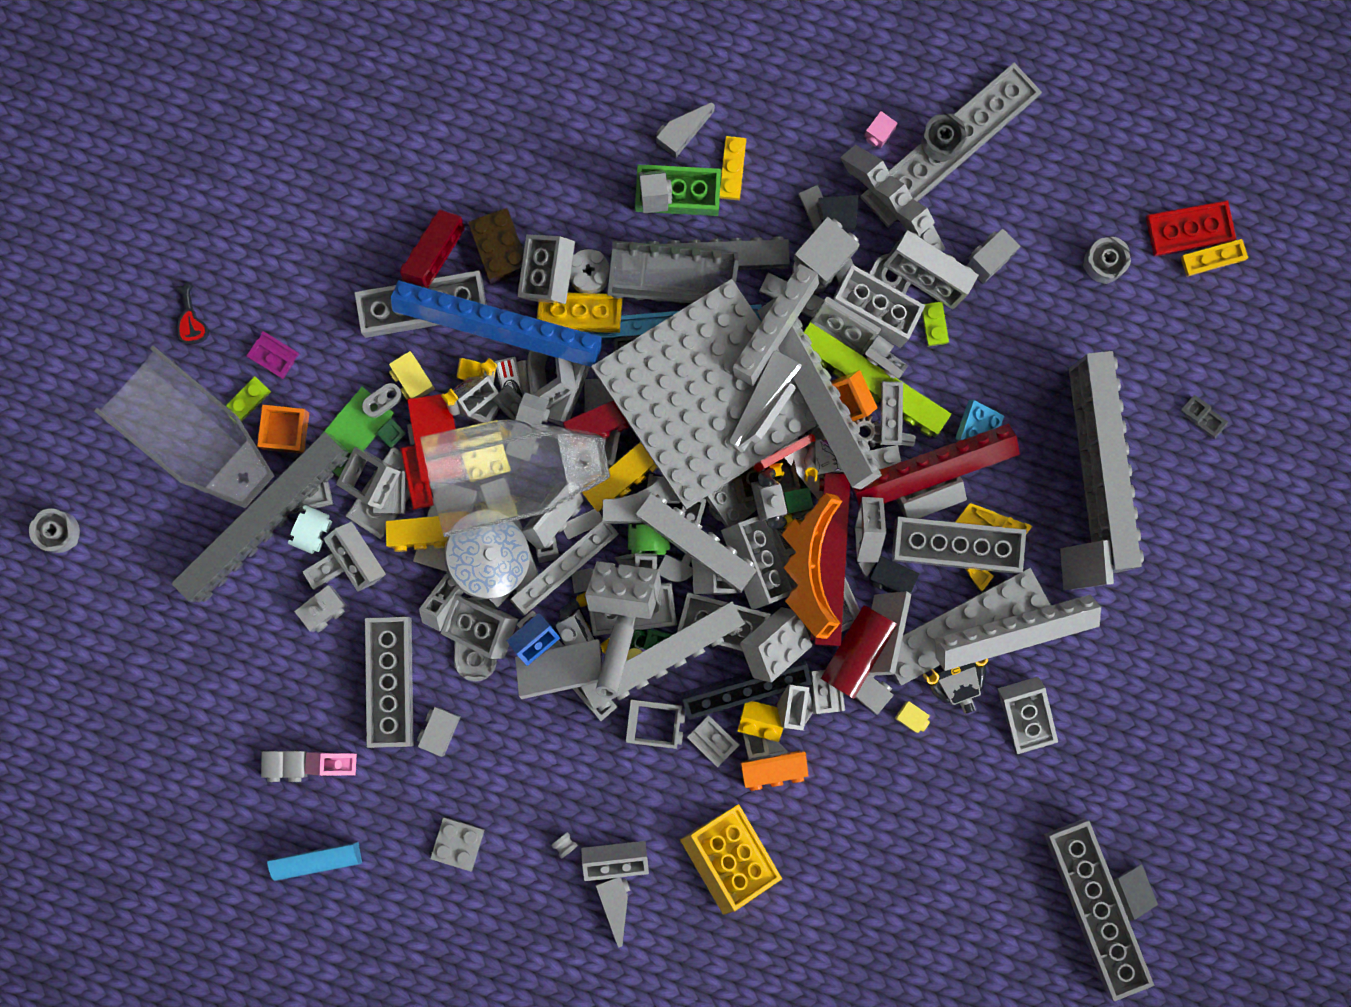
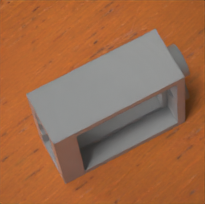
[336,447,401,509]
[855,497,886,563]
[626,700,686,749]

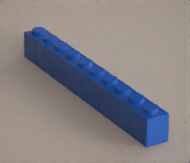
[391,280,602,367]

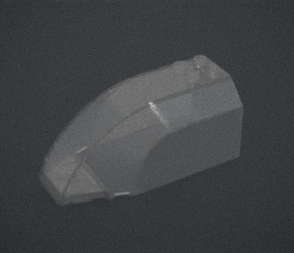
[95,345,274,508]
[420,420,610,537]

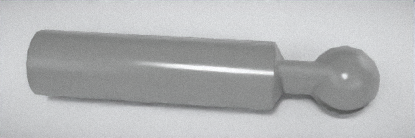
[596,615,637,698]

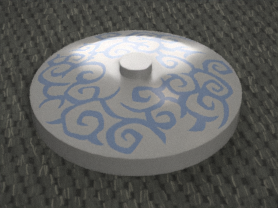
[444,513,530,599]

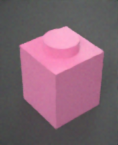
[864,111,898,148]

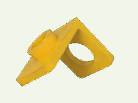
[457,358,496,380]

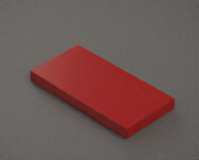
[1146,200,1237,256]
[407,393,463,483]

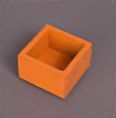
[830,370,877,421]
[257,405,309,454]

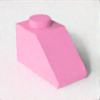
[305,752,356,775]

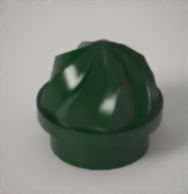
[630,630,647,650]

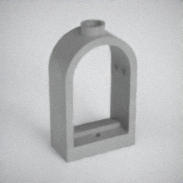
[527,350,576,409]

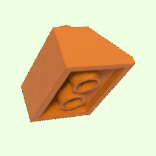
[740,750,809,791]

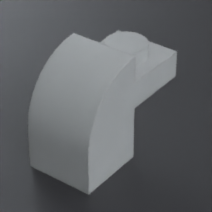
[658,553,693,583]

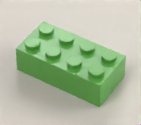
[635,165,721,216]

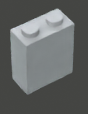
[793,217,860,286]

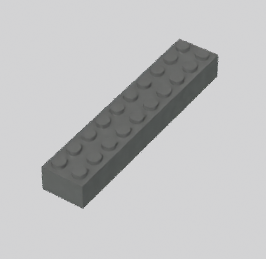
[171,432,351,602]

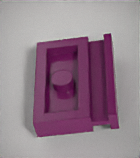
[247,331,299,379]

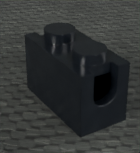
[869,556,920,594]

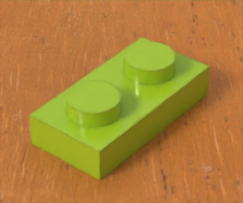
[922,302,949,347]
[226,376,271,421]

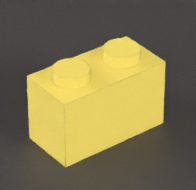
[389,351,435,399]

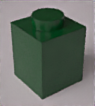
[783,487,814,515]

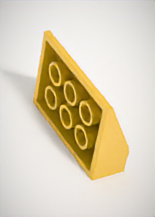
[680,804,782,915]

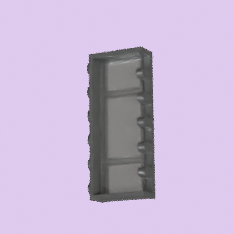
[608,240,739,304]

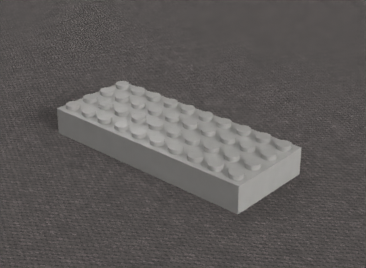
[1069,351,1144,573]

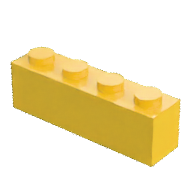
[582,442,658,512]
[386,514,471,552]

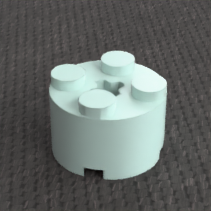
[288,505,332,554]

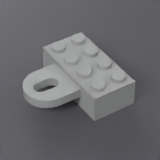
[832,254,925,348]

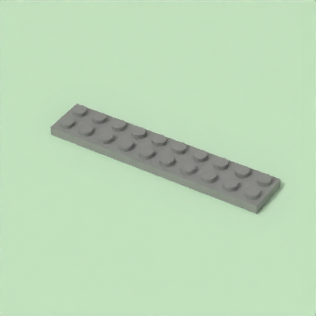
[860,63,1042,227]

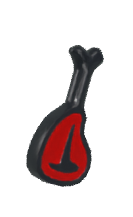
[175,282,209,345]

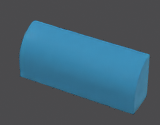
[267,842,362,881]

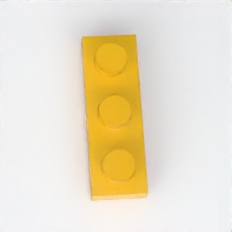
[720,136,746,201]
[1181,239,1248,277]

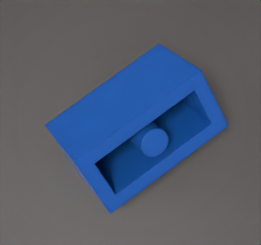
[506,613,560,666]

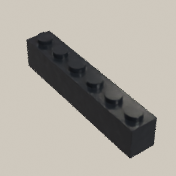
[680,657,812,720]

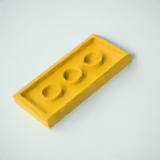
[537,293,623,333]

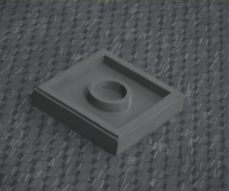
[1113,864,1158,921]

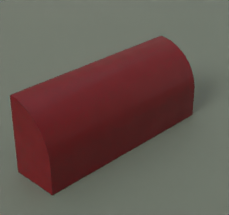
[820,605,898,699]

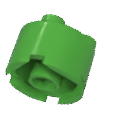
[628,524,670,555]

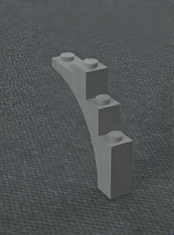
[840,144,945,251]
[603,476,680,524]

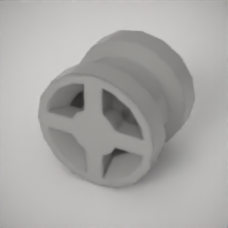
[551,832,578,859]

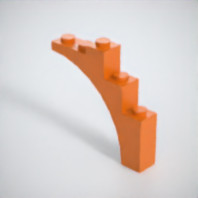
[782,493,843,639]

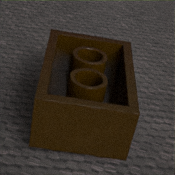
[468,208,524,285]

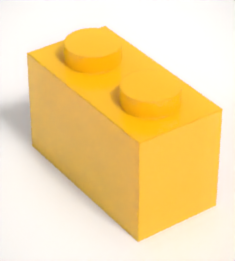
[738,701,783,742]

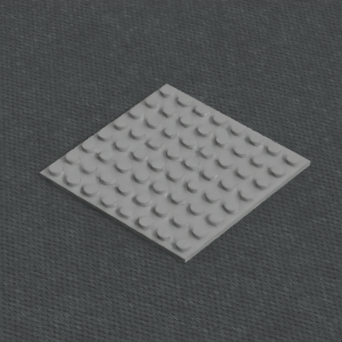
[591,279,818,510]

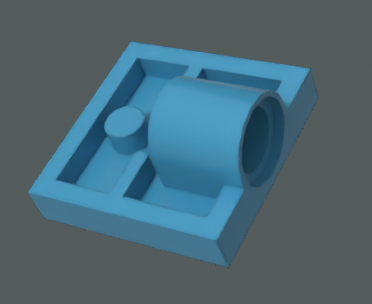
[955,400,1004,441]

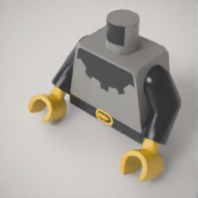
[751,463,794,529]
[556,592,610,654]
[923,659,988,714]

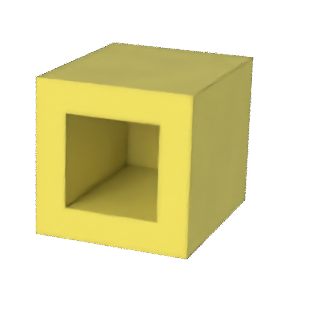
[894,701,930,733]

